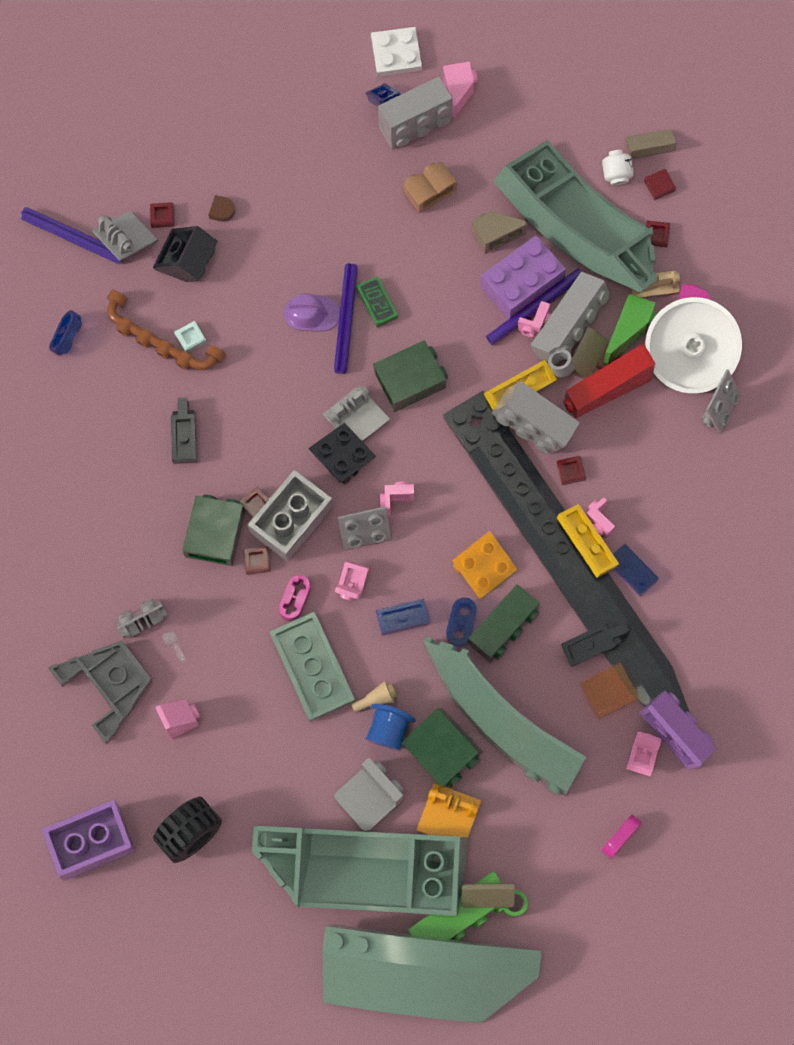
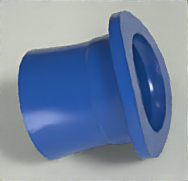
[365,704,416,751]

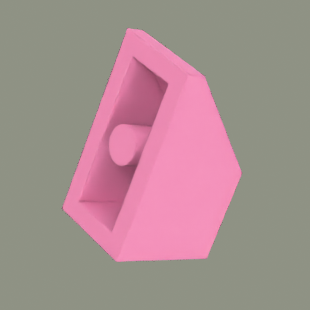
[443,61,478,117]
[155,699,200,739]

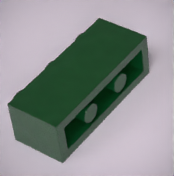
[468,584,540,663]

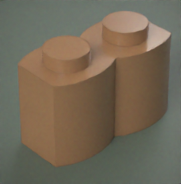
[403,161,457,213]

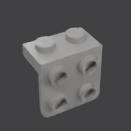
[334,758,404,832]

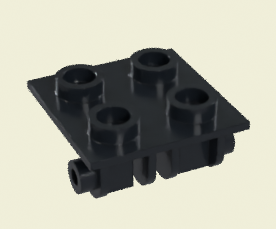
[309,423,376,484]

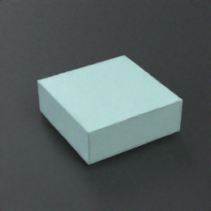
[174,321,207,353]

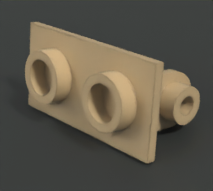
[631,270,680,298]

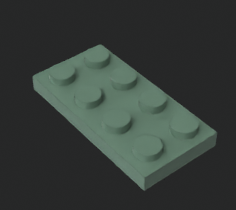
[269,612,355,722]

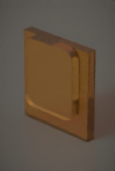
[581,662,639,719]

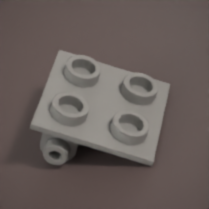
[92,211,158,261]
[702,369,740,434]
[323,385,390,442]
[338,506,392,550]
[115,598,167,638]

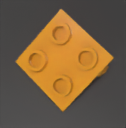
[452,531,518,599]
[416,783,481,839]

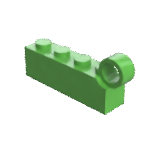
[408,871,528,940]

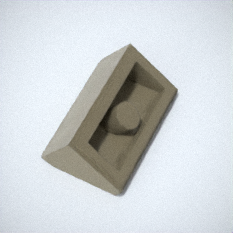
[625,129,677,158]
[571,327,609,379]
[462,884,515,908]

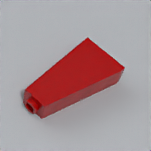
[563,344,656,418]

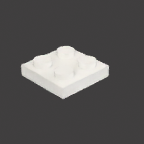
[371,27,422,77]

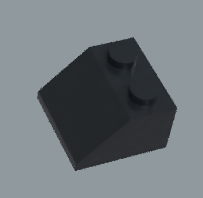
[153,226,218,282]

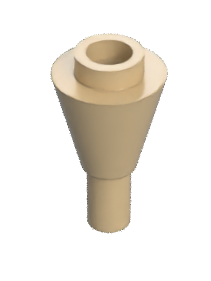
[351,680,398,713]

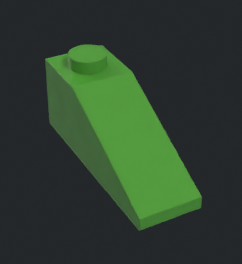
[603,294,657,365]

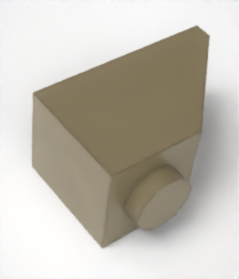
[472,212,527,254]

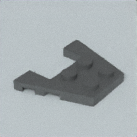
[48,641,153,744]

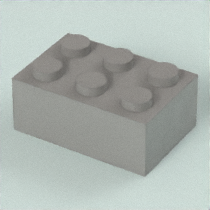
[378,77,452,150]
[491,381,580,454]
[248,470,333,562]

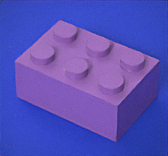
[480,235,566,319]
[42,800,136,881]

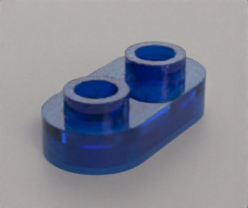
[49,310,82,356]
[446,597,477,647]

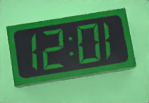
[357,276,398,328]

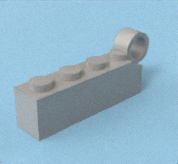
[531,272,610,377]

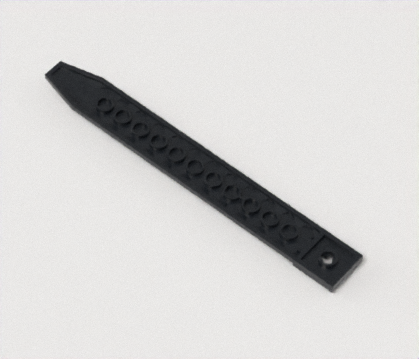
[443,390,690,713]

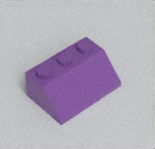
[639,691,716,770]

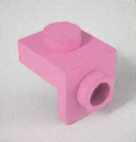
[518,301,552,338]
[380,482,414,515]
[586,497,615,540]
[335,560,370,601]
[626,732,662,776]

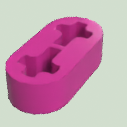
[279,575,311,621]
[601,814,642,859]

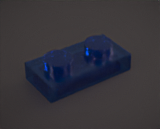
[366,83,401,107]
[613,544,659,597]
[376,598,430,636]

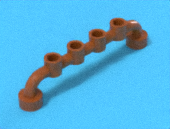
[107,289,226,370]

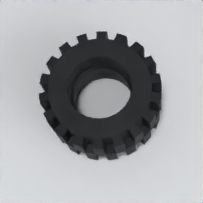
[153,796,222,863]

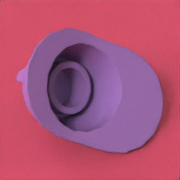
[284,293,340,331]

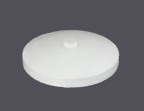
[645,297,742,393]

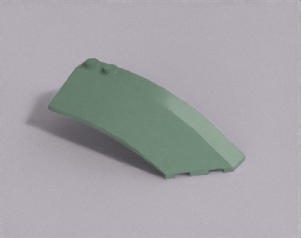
[493,140,657,292]
[423,636,586,796]
[252,826,467,916]
[322,924,542,1023]

